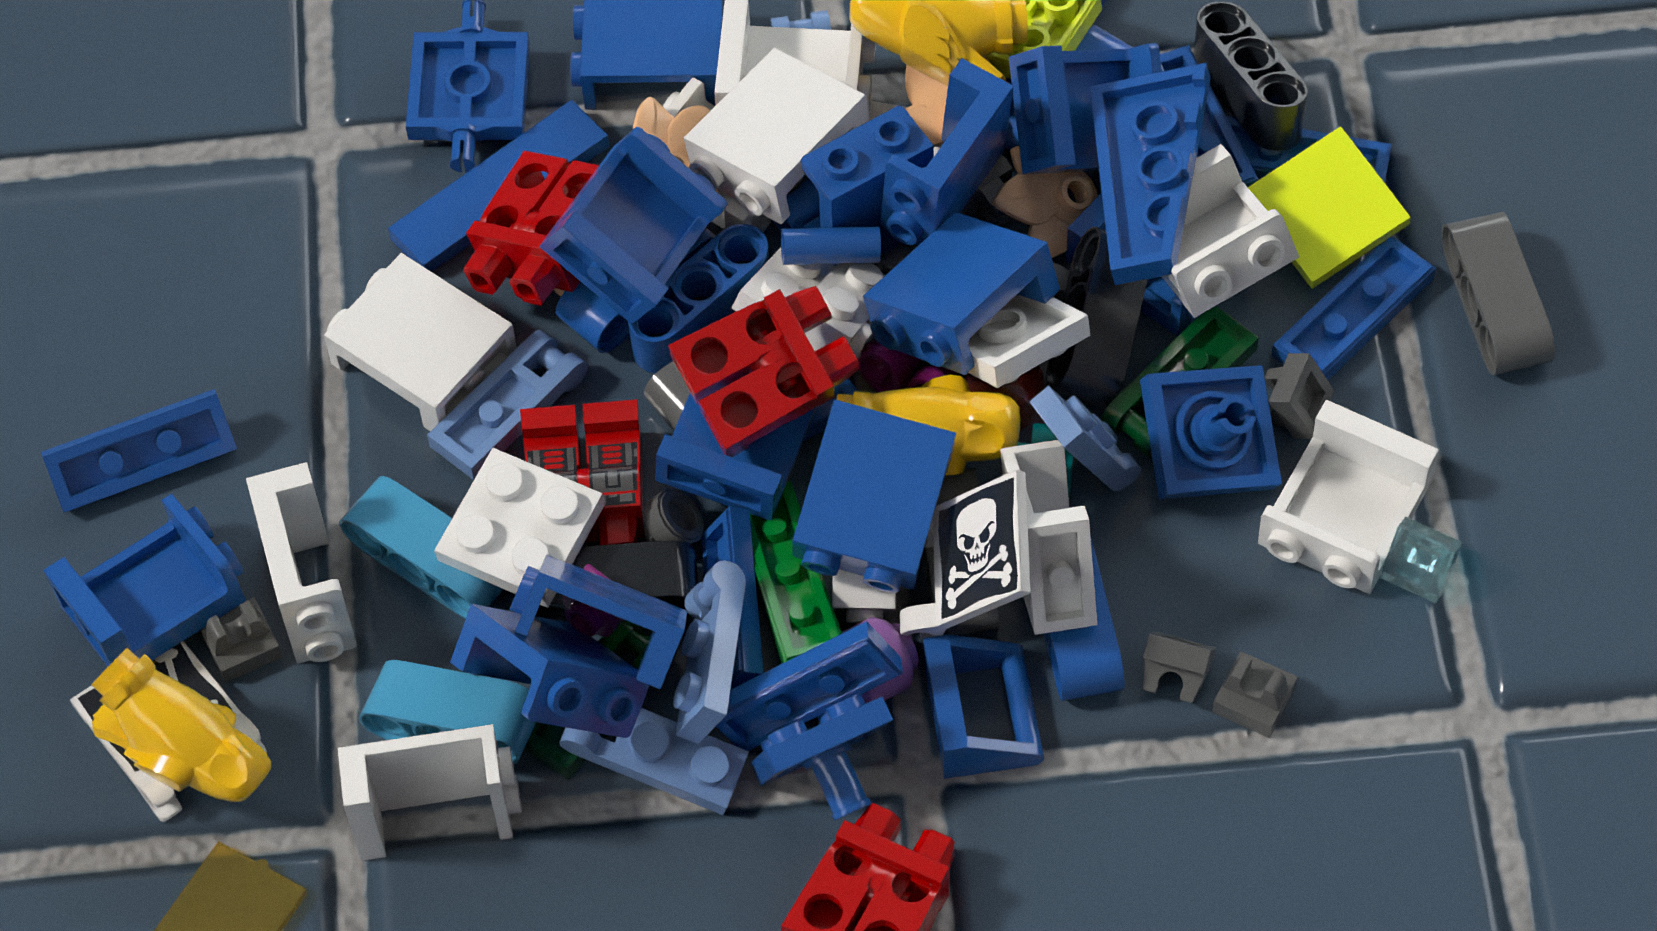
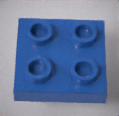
[1140,365,1282,499]
[750,693,893,821]

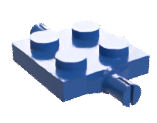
[406,0,530,172]

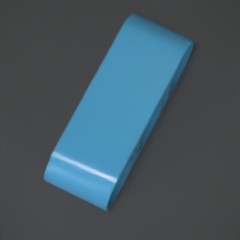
[339,476,504,619]
[359,660,536,764]

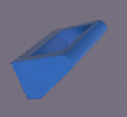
[923,635,1044,779]

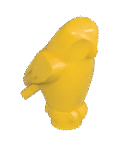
[849,0,1028,86]
[837,375,1020,476]
[91,648,271,802]

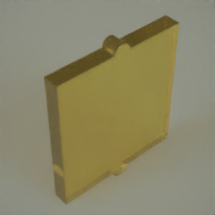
[154,841,307,931]

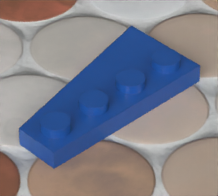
[1090,63,1211,285]

